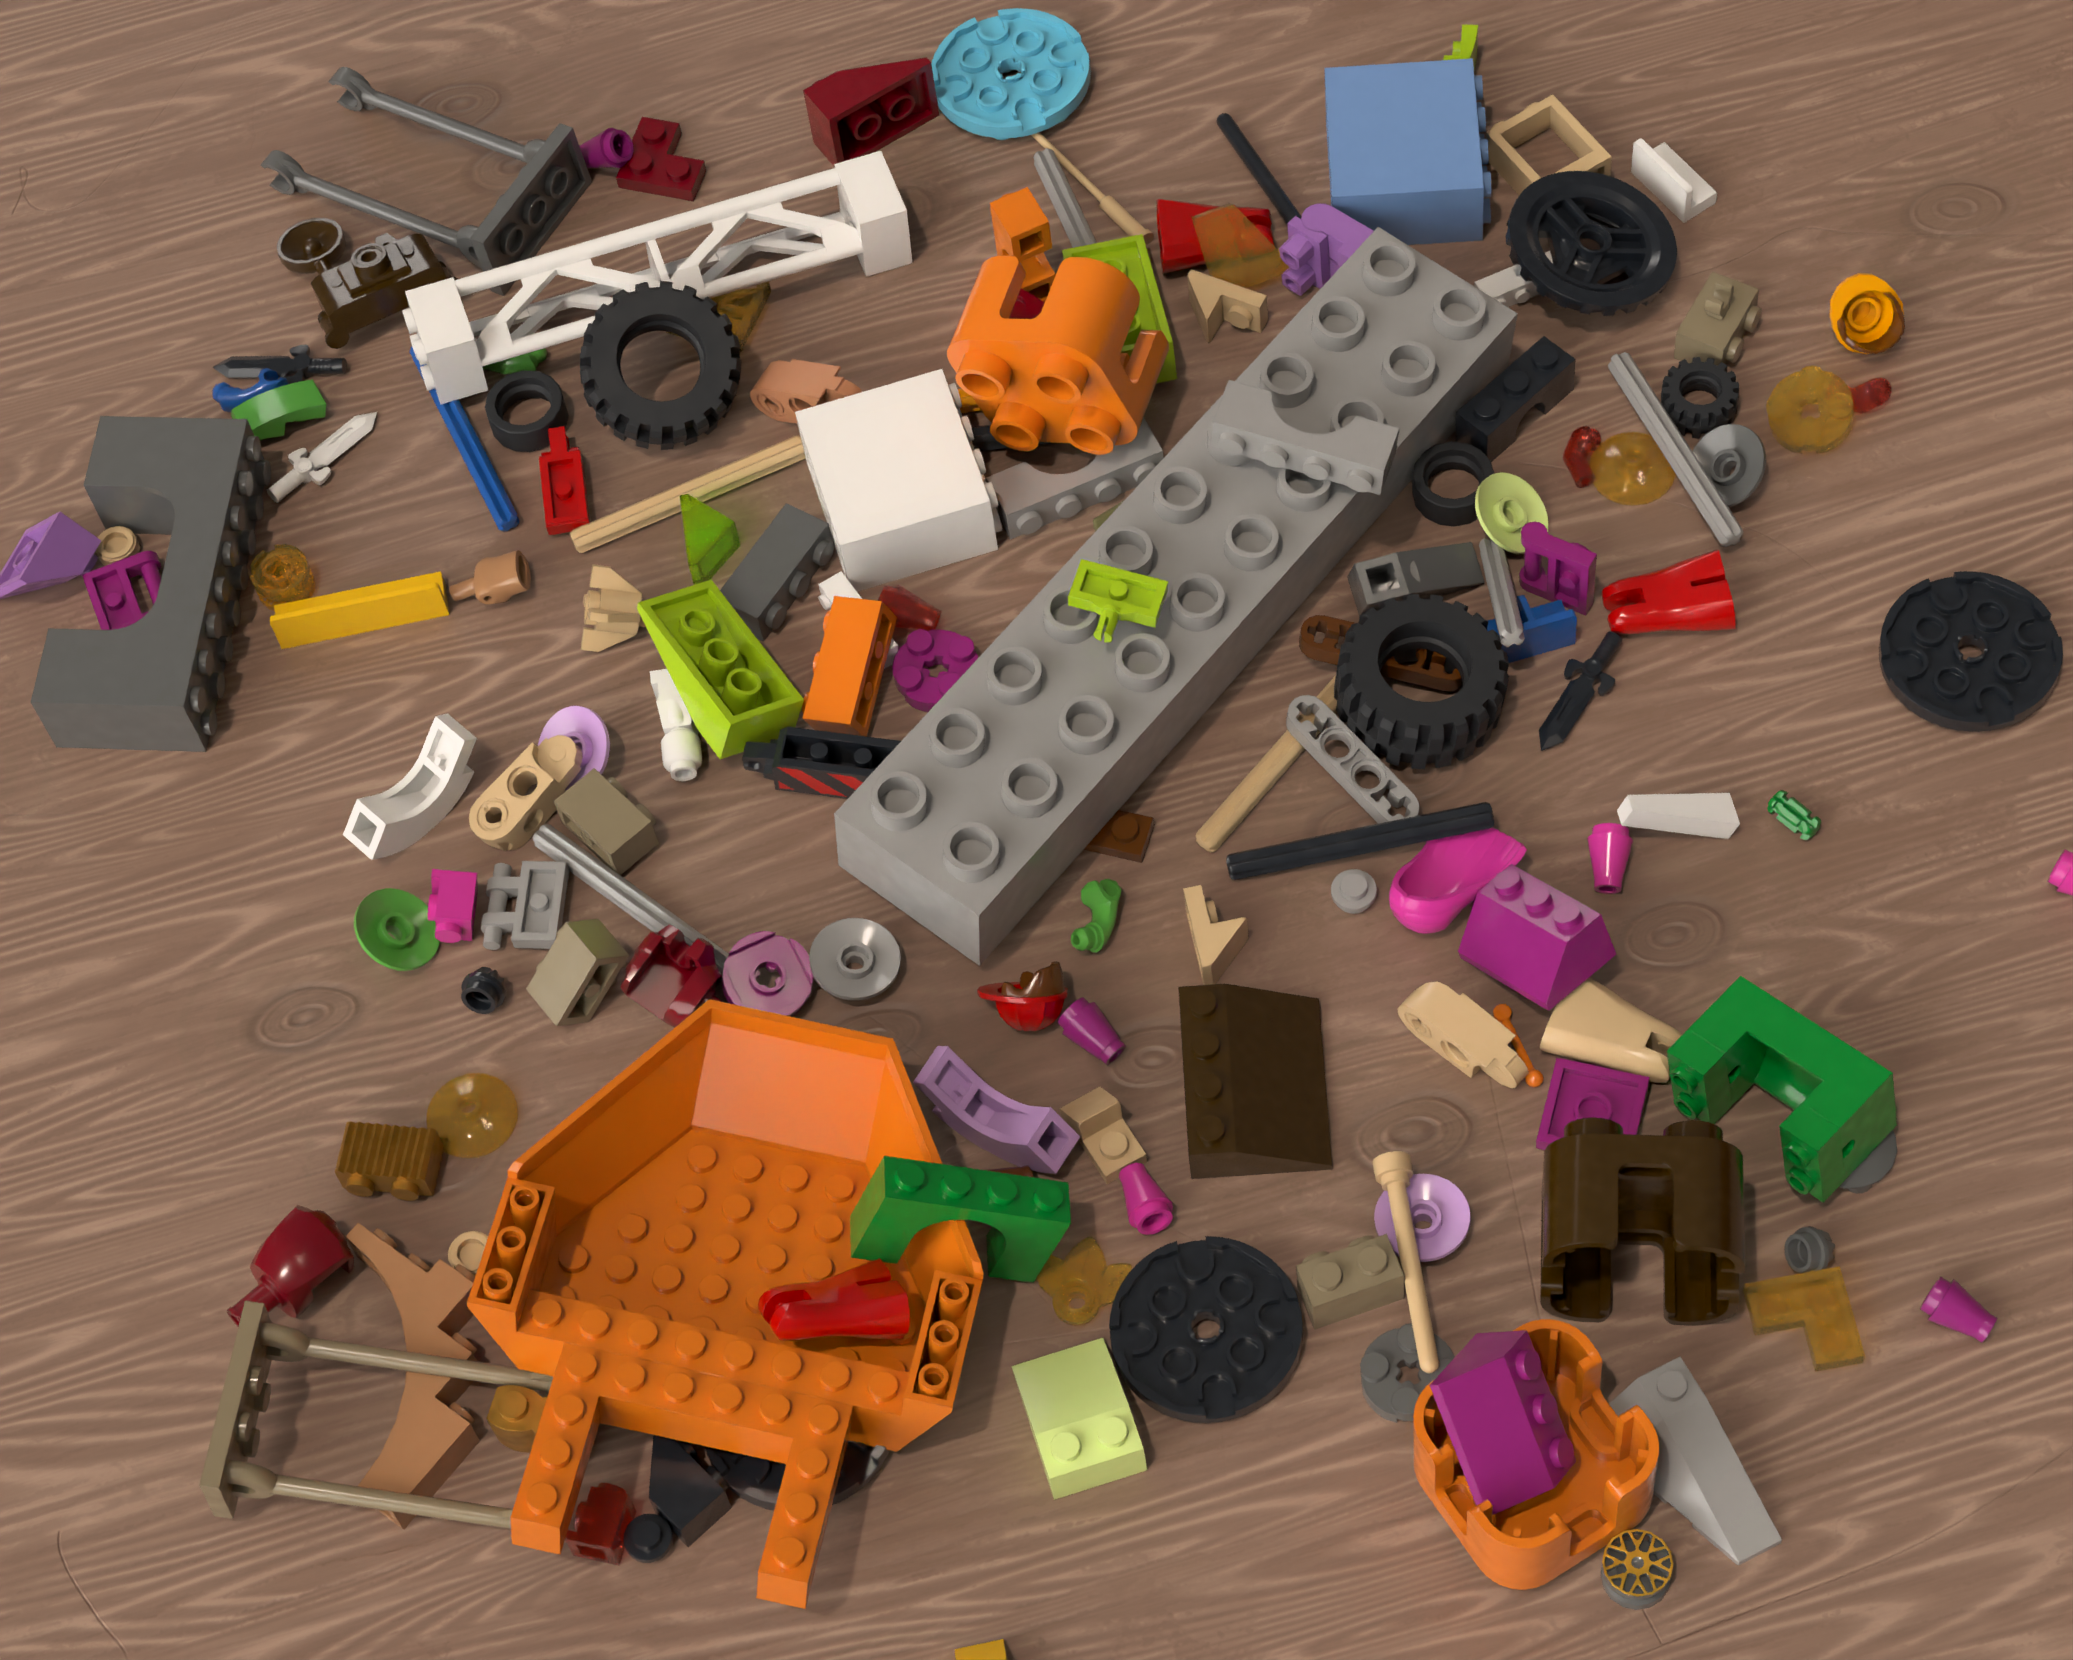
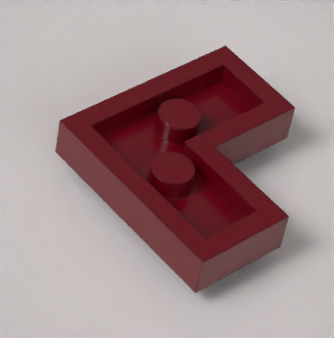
[616,117,706,202]

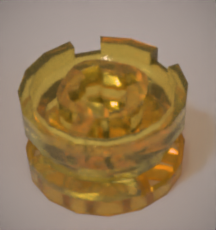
[250,544,316,611]

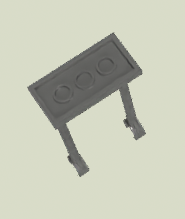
[261,67,592,296]

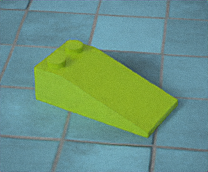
[1062,234,1177,384]
[637,579,804,760]

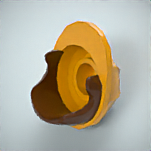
[1830,273,1905,354]

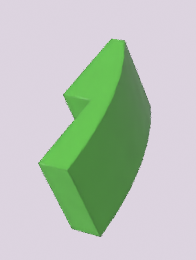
[231,379,326,440]

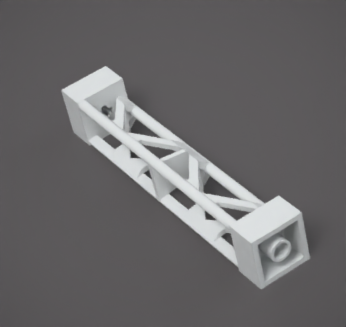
[402,151,913,405]

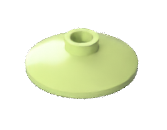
[1475,472,1548,554]

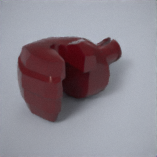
[621,924,723,1028]
[227,1205,354,1327]

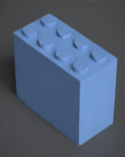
[1324,58,1491,245]

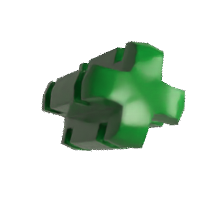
[1767,790,1821,840]

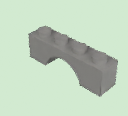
[1211,380,1399,495]
[986,417,1164,540]

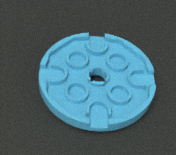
[932,8,1091,140]

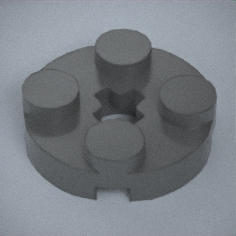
[1360,1323,1455,1423]

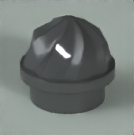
[1784,1226,1835,1275]

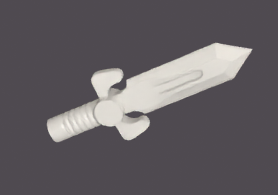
[267,412,377,503]

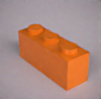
[802,596,897,737]

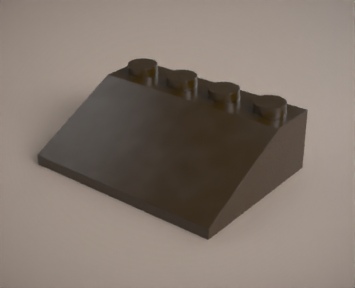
[1178,983,1332,1179]

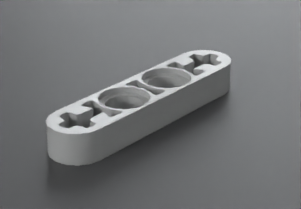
[1286,695,1419,824]

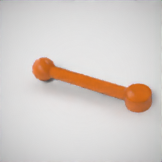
[1493,1004,1544,1088]

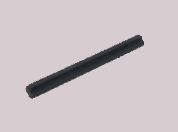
[1226,802,1494,880]

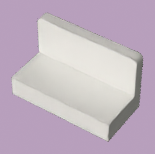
[1631,138,1717,223]

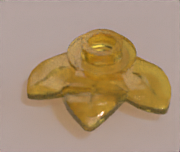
[1037,1236,1132,1325]

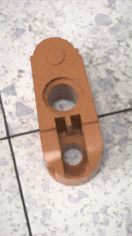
[750,359,863,423]

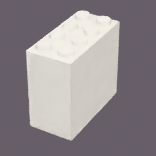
[795,369,1002,592]

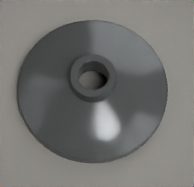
[1692,424,1766,507]

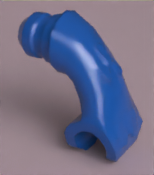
[212,368,289,412]

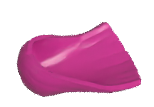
[1389,828,1527,934]

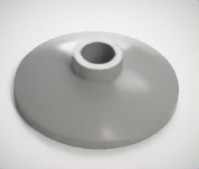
[809,918,901,1000]

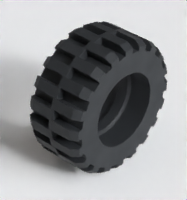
[580,281,742,450]
[1334,594,1509,769]

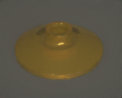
[1589,432,1676,506]
[426,1073,518,1158]

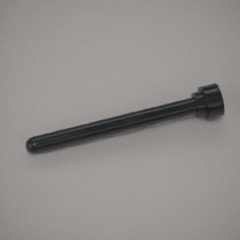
[1216,113,1302,223]

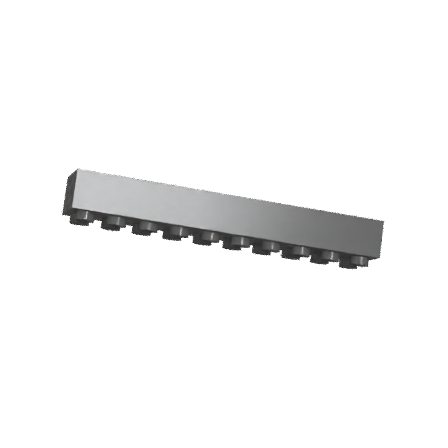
[834,227,1518,966]

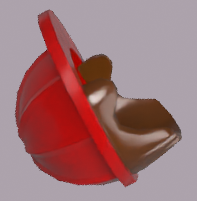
[977,961,1068,1032]

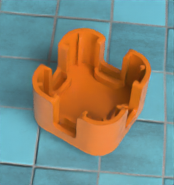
[947,256,1169,455]
[1413,1319,1659,1590]

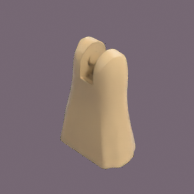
[1540,977,1682,1083]

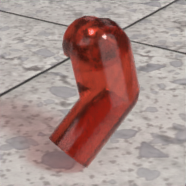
[1825,377,1892,414]

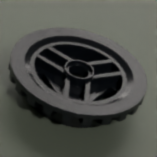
[1505,171,1677,316]

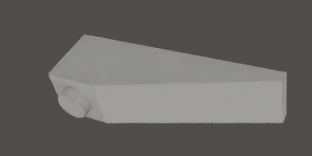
[1609,1357,1782,1566]

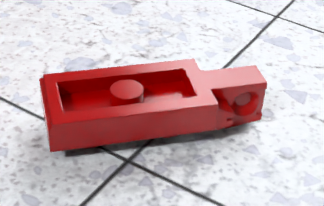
[539,426,590,535]

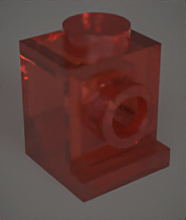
[565,1483,637,1566]

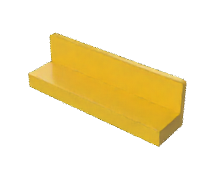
[270,571,449,649]

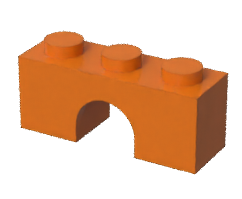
[990,187,1056,302]

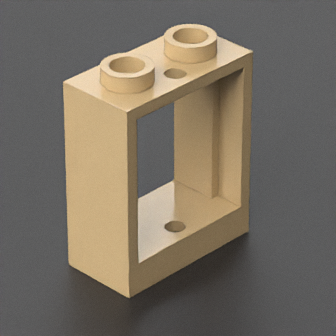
[1486,94,1612,195]

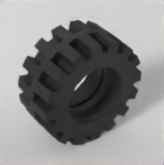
[1661,357,1739,439]

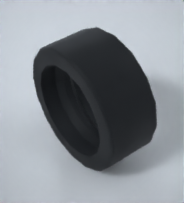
[485,370,569,452]
[1412,441,1495,527]

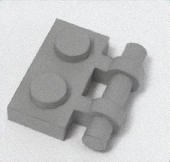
[481,861,569,950]

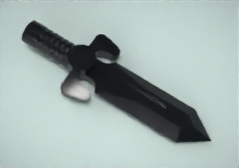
[213,344,347,384]
[1539,631,1622,751]

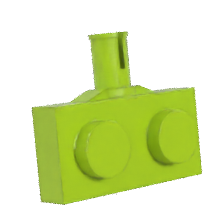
[1068,559,1168,643]

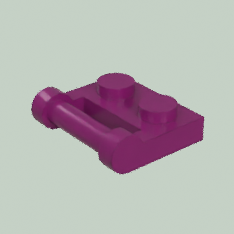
[1519,521,1597,616]
[82,551,161,630]

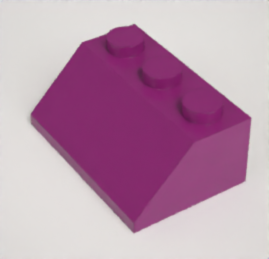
[1458,864,1616,1011]
[1430,1330,1576,1515]

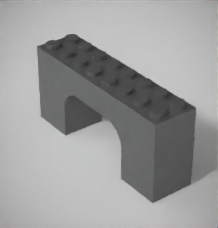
[31,416,271,752]

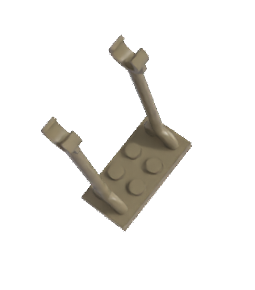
[199,1301,553,1529]

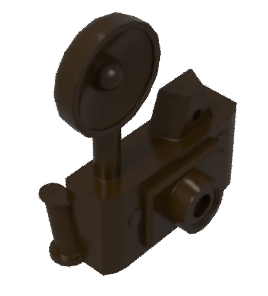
[277,218,458,349]

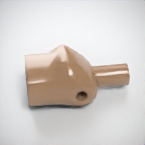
[449,550,531,604]

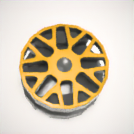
[1600,1529,1673,1610]

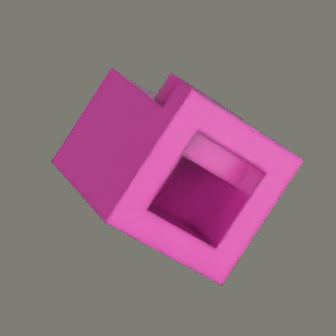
[428,869,478,943]

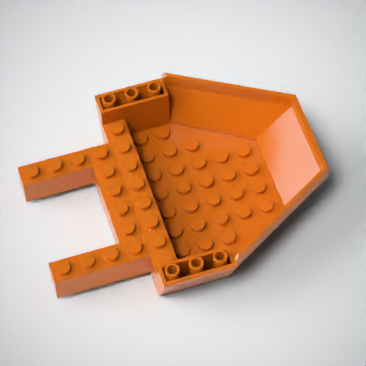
[467,999,984,1609]

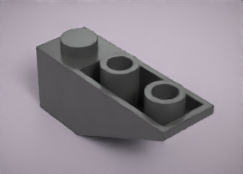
[1347,542,1485,616]

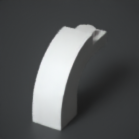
[343,714,477,860]

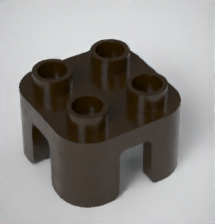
[1540,1117,1745,1326]

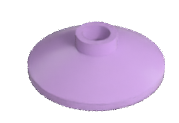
[538,706,610,790]
[1374,1174,1471,1262]

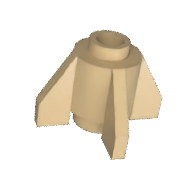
[581,564,646,652]

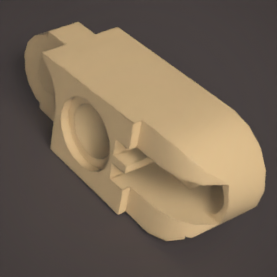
[469,735,583,851]
[1397,981,1528,1088]

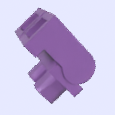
[1279,204,1374,296]

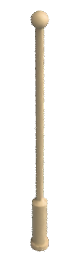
[1031,132,1154,245]

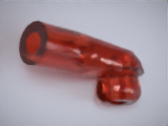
[1563,426,1602,488]

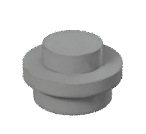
[1331,869,1377,914]

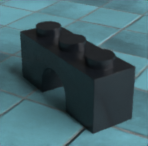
[1456,336,1576,462]

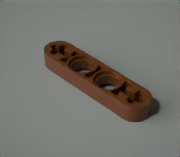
[1299,615,1462,691]

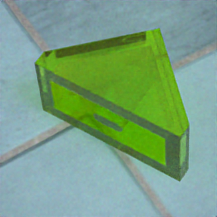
[680,494,741,585]

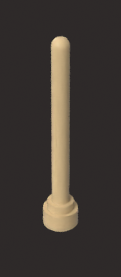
[1372,1151,1439,1373]

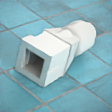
[650,669,702,781]

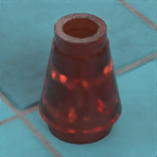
[878,584,942,631]

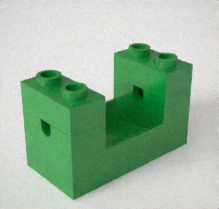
[1666,976,1897,1203]

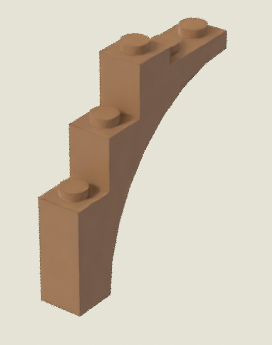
[346,1223,480,1530]

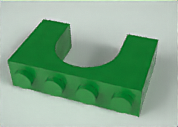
[850,1156,1071,1283]

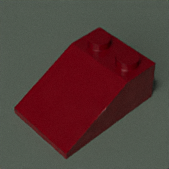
[803,57,939,167]

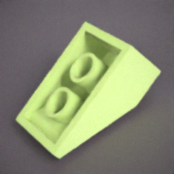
[1011,1338,1147,1500]

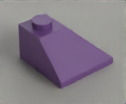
[0,512,101,599]

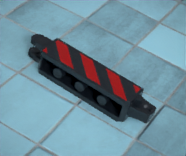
[742,727,901,799]

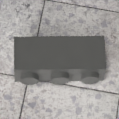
[720,503,834,642]

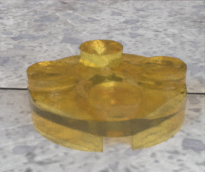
[1766,365,1855,454]

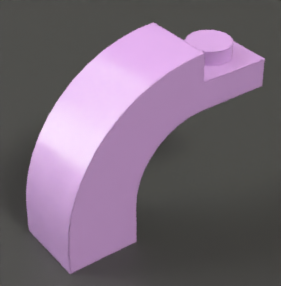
[913,1046,1080,1174]

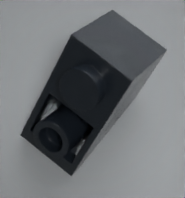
[649,1435,732,1547]

